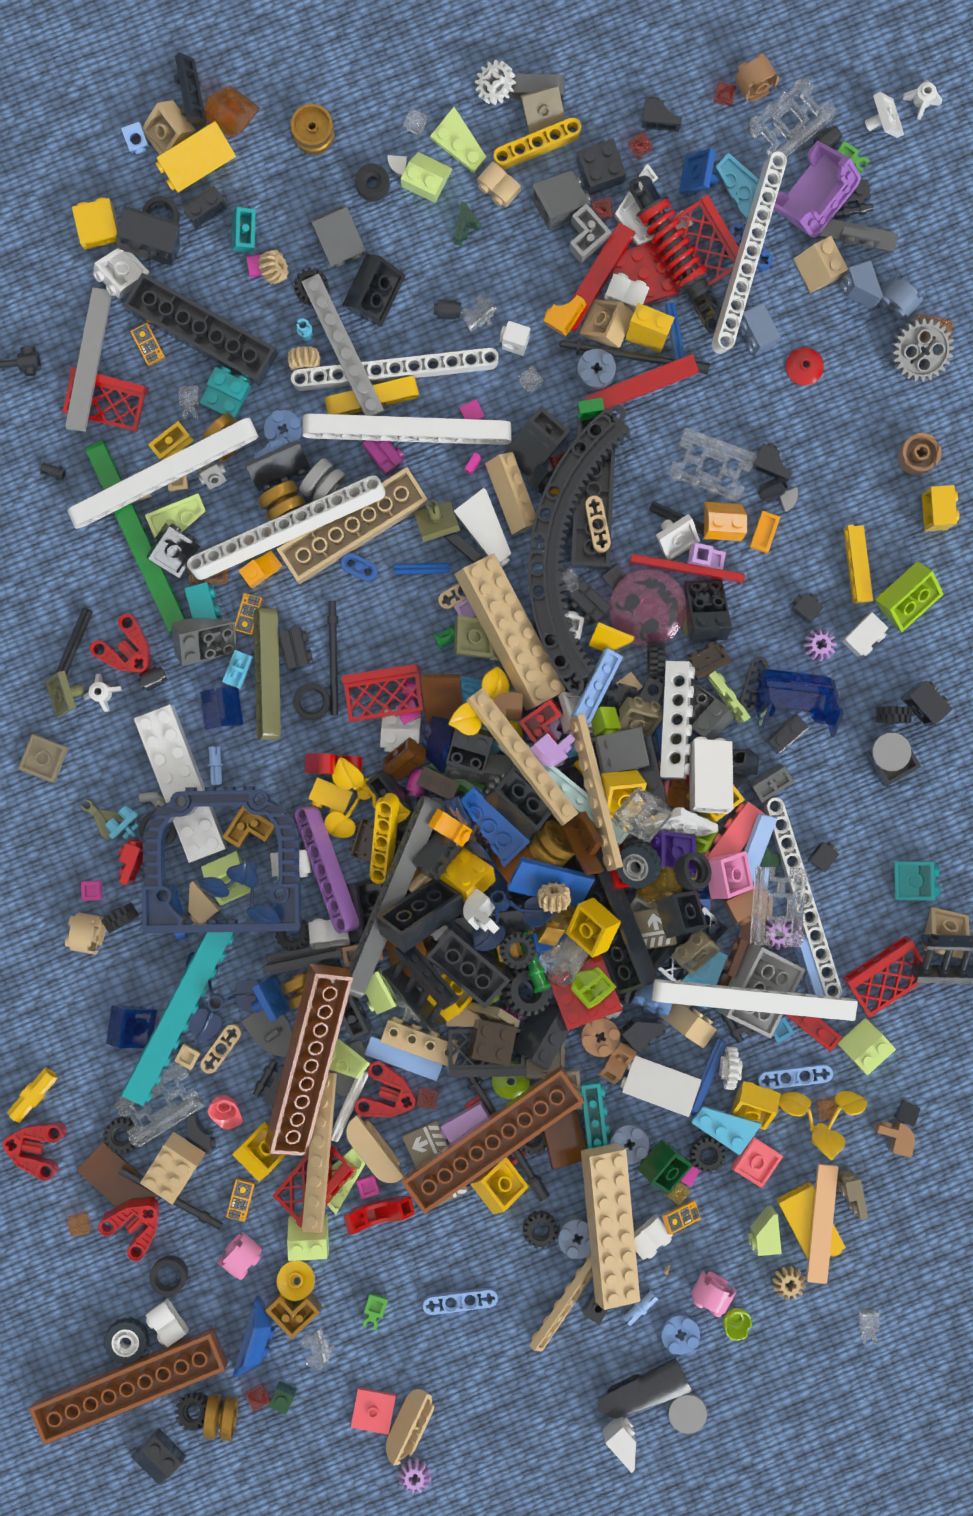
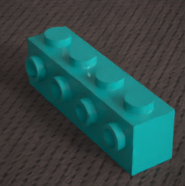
[580,1080,610,1149]

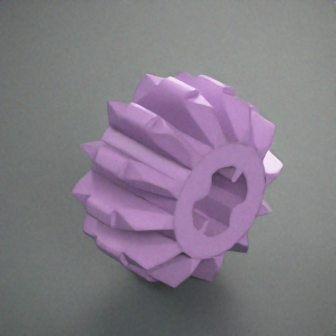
[803,628,837,661]
[760,917,794,950]
[398,1458,431,1494]

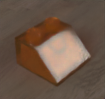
[204,85,260,137]

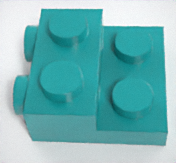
[200,366,251,419]
[894,861,940,900]

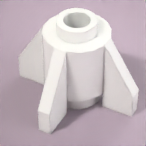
[902,79,942,120]
[83,674,123,712]

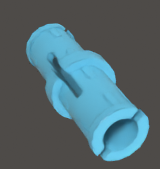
[296,318,313,341]

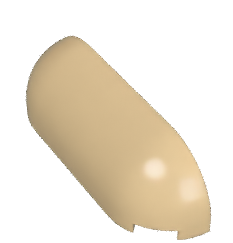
[346,1115,404,1183]
[386,1389,434,1465]

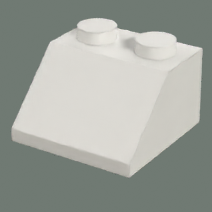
[603,1417,636,1473]

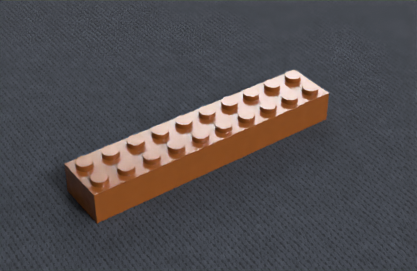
[265,964,353,1156]
[402,1065,584,1214]
[29,1327,228,1445]

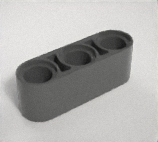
[509,74,565,99]

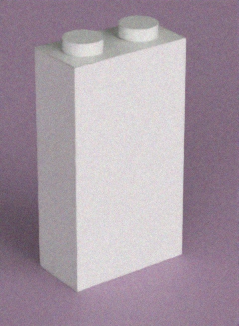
[689,737,733,814]
[620,1056,702,1117]

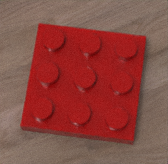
[612,242,679,305]
[547,955,623,1031]

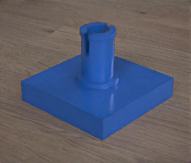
[679,148,718,196]
[251,974,291,1022]

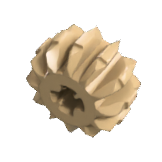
[258,250,289,284]
[288,346,321,371]
[537,881,571,914]
[772,1266,806,1301]

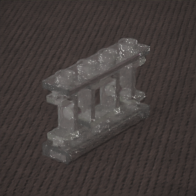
[747,76,837,165]
[668,428,757,502]
[750,866,808,947]
[113,1063,205,1147]

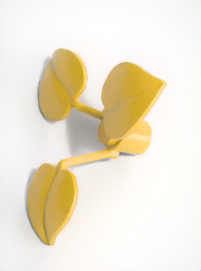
[448,666,523,745]
[324,757,411,838]
[779,1091,868,1160]

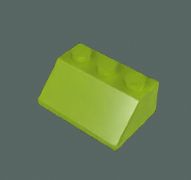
[875,561,944,632]

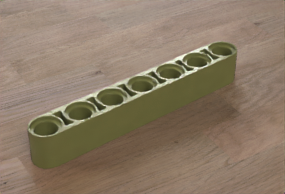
[253,608,281,740]

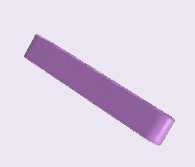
[295,805,359,934]

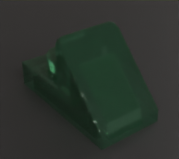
[455,201,481,246]

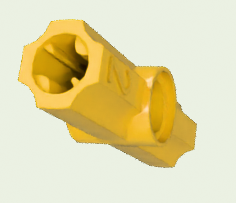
[7,1068,58,1123]

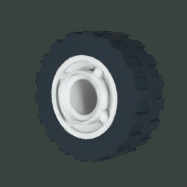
[104,1317,149,1365]

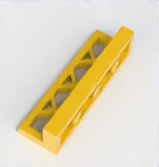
[843,524,873,604]

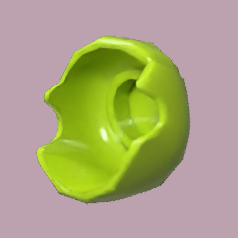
[722,1308,752,1341]

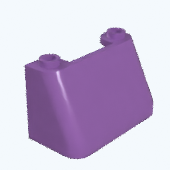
[773,141,861,238]

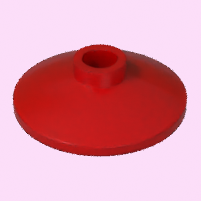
[785,347,824,386]

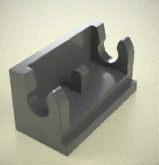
[747,763,794,803]

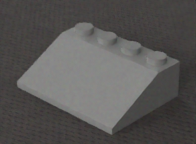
[716,941,806,1038]

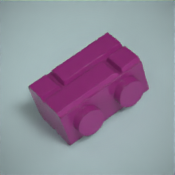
[362,440,404,477]

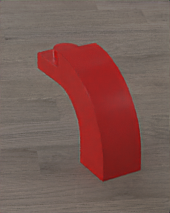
[344,1195,415,1234]

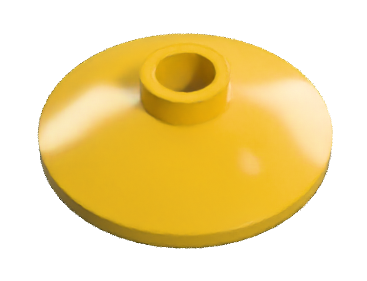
[277,1261,315,1301]

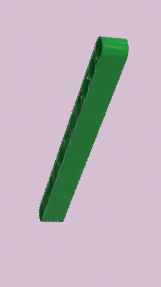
[85,439,186,635]

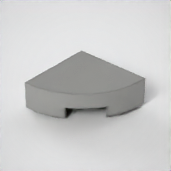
[779,488,798,513]

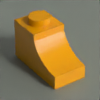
[543,295,587,337]
[238,550,283,589]
[428,809,473,847]

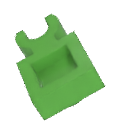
[838,141,869,174]
[363,1292,388,1331]

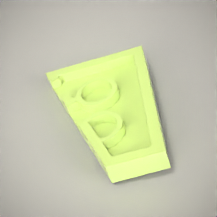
[430,107,486,174]
[145,493,206,538]
[706,671,751,724]
[329,1038,370,1079]
[328,1147,365,1214]

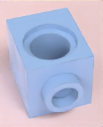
[121,122,150,155]

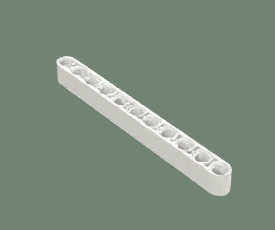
[711,151,787,354]
[291,348,499,391]
[302,414,512,445]
[67,418,259,529]
[187,476,386,580]
[764,798,842,997]
[652,979,858,1021]

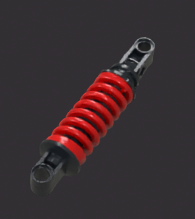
[629,175,727,333]

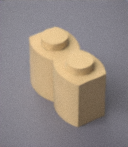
[477,161,521,208]

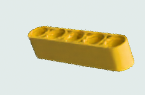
[493,118,581,170]
[324,376,419,415]
[370,793,400,884]

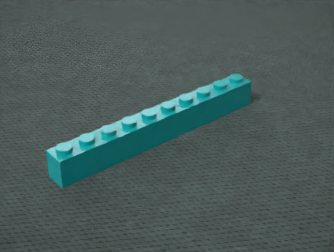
[121,922,235,1106]

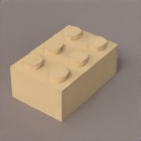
[140,1132,206,1205]

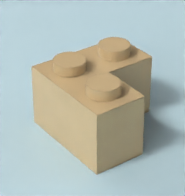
[660,1004,717,1048]

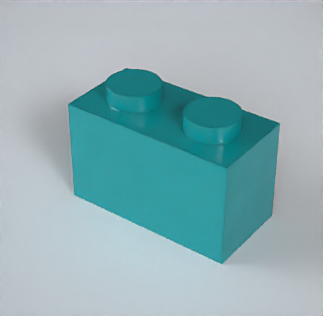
[231,207,256,253]
[184,582,221,619]

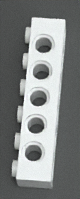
[660,661,695,779]

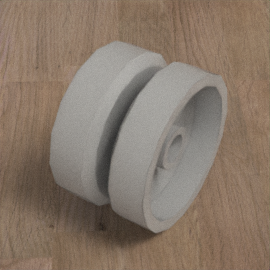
[299,458,347,501]

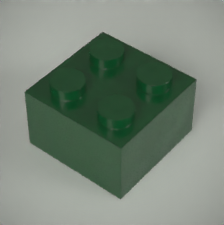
[637,1139,694,1195]

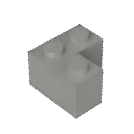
[569,203,611,264]

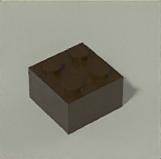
[467,1019,517,1066]

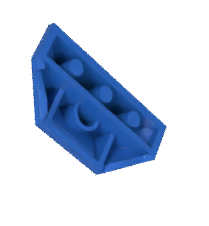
[232,1295,275,1377]

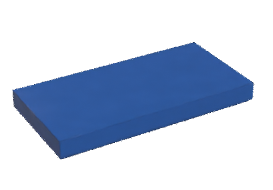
[507,857,595,907]

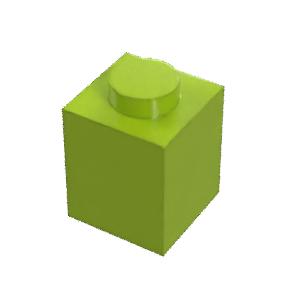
[591,707,621,736]

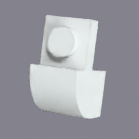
[463,888,499,934]

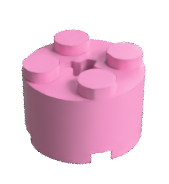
[218,1232,262,1280]
[691,1271,736,1317]

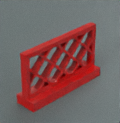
[670,194,739,285]
[62,367,149,432]
[342,664,425,723]
[842,935,924,1018]
[272,1144,358,1228]

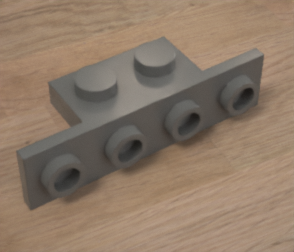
[819,219,898,253]

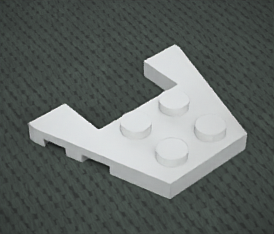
[614,164,693,246]

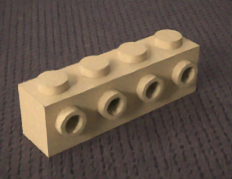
[485,452,536,535]
[380,1016,461,1066]

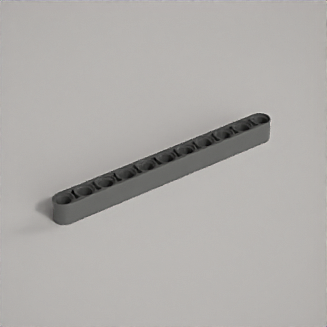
[348,795,441,999]

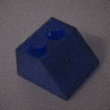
[423,716,454,773]
[106,1005,157,1048]

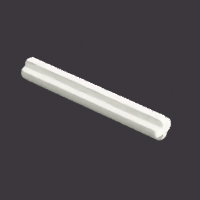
[331,1071,368,1142]

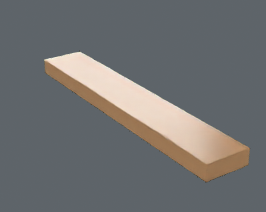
[806,1163,838,1284]

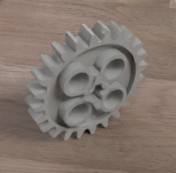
[891,318,954,382]

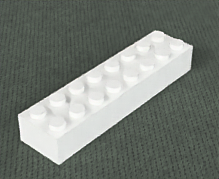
[134,705,228,863]

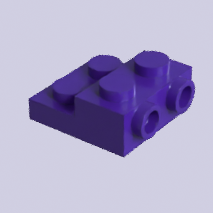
[651,831,696,875]

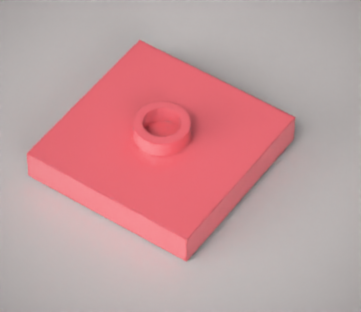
[730,1136,783,1188]
[351,1387,396,1435]

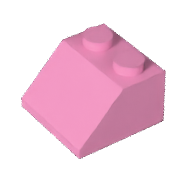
[708,851,754,899]

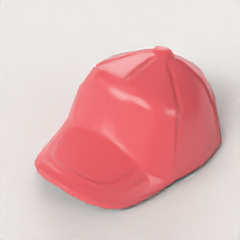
[208,1095,243,1130]

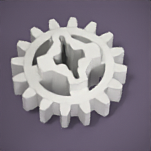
[475,60,516,105]
[719,1047,743,1090]

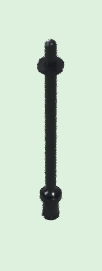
[559,338,710,375]
[467,1077,550,1201]

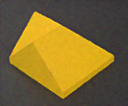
[589,622,634,651]

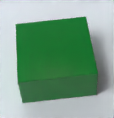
[577,398,604,421]

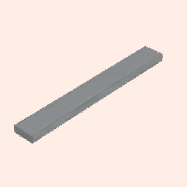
[65,287,112,432]

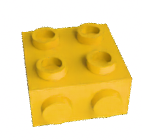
[72,198,118,250]

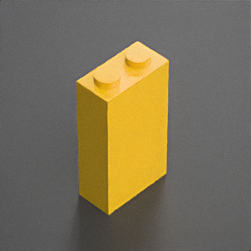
[155,121,236,193]
[625,303,675,354]
[776,1181,846,1260]

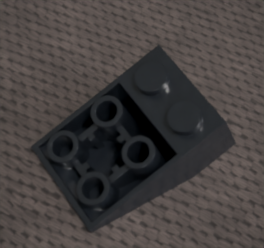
[503,406,570,476]
[684,580,732,642]

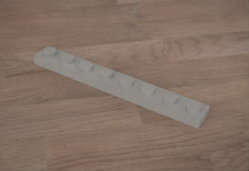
[302,274,384,416]

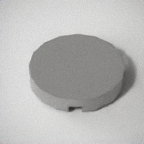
[871,733,911,771]
[668,1393,707,1434]

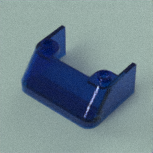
[756,669,844,737]

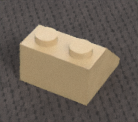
[143,100,196,155]
[793,236,848,293]
[580,299,634,348]
[925,907,970,959]

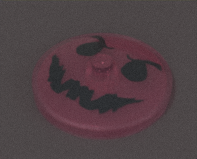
[609,569,687,646]

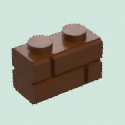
[382,737,426,781]

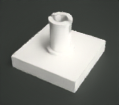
[865,92,904,138]
[656,514,700,560]

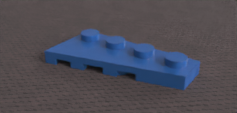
[460,785,531,867]

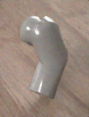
[139,792,166,810]

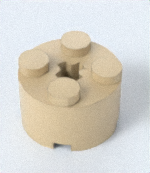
[65,912,105,955]

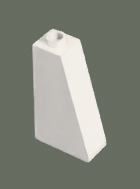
[454,488,511,567]

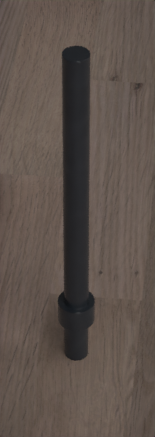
[327,601,339,716]
[118,1167,223,1230]

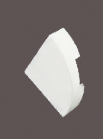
[388,155,407,177]

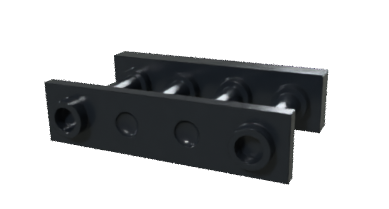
[911,934,973,984]
[381,946,460,1032]

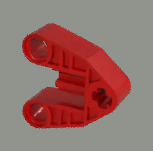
[90,614,151,673]
[303,753,363,774]
[355,1059,416,1117]
[3,1122,67,1181]
[98,1198,160,1261]

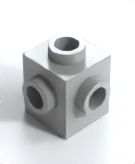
[197,460,227,490]

